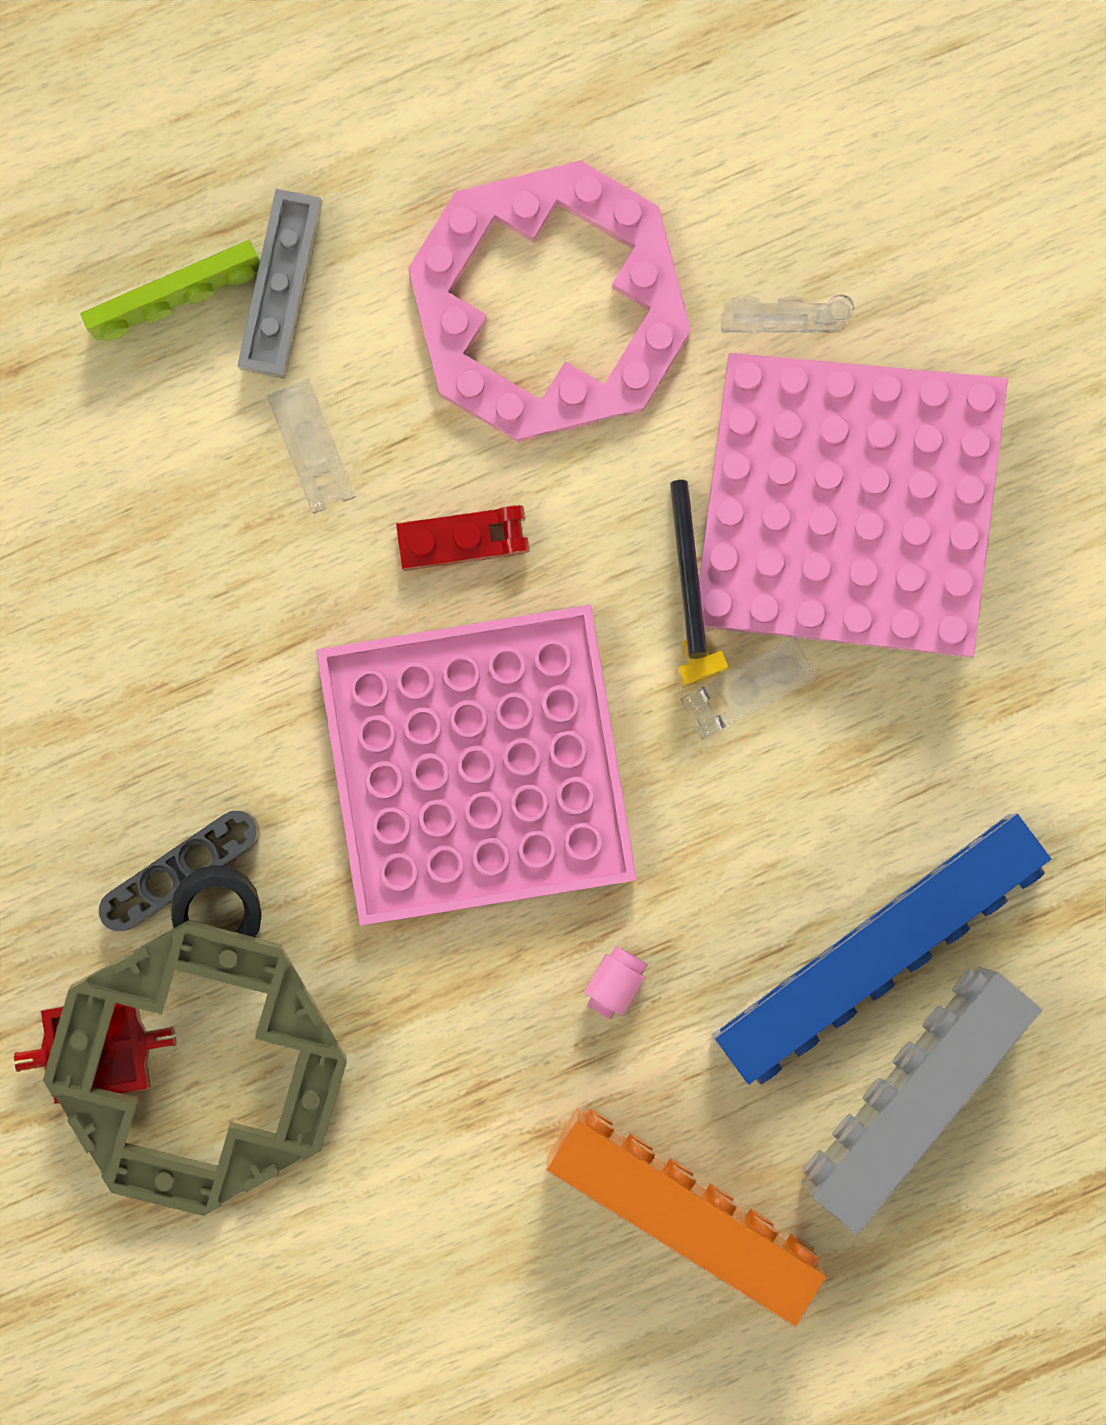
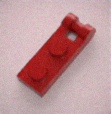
[396,505,530,571]

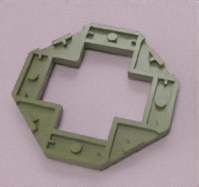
[43,920,347,1216]

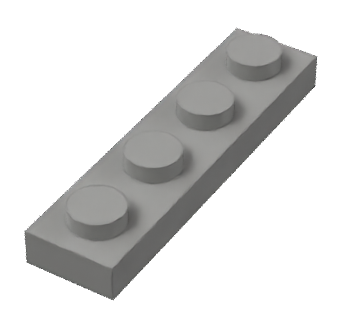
[237,189,323,379]

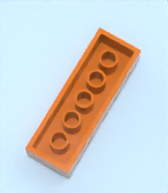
[546,1108,826,1327]

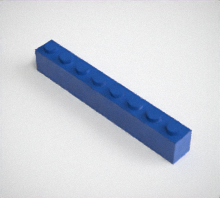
[712,814,1052,1085]

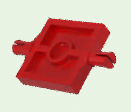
[14,1003,176,1104]

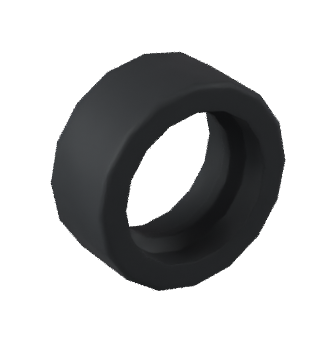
[171,865,262,937]

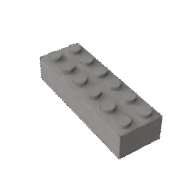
[801,967,1043,1235]

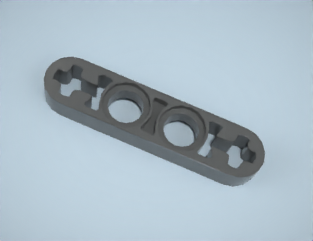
[99,811,260,931]

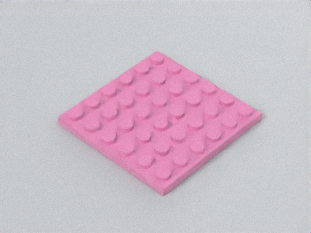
[699,353,1008,658]
[316,605,637,926]

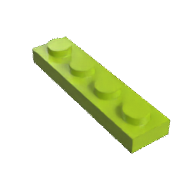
[80,239,260,341]

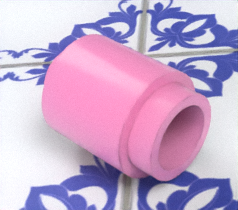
[584,946,648,1019]

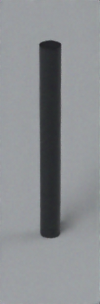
[670,480,707,659]

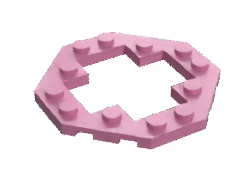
[408,160,691,443]

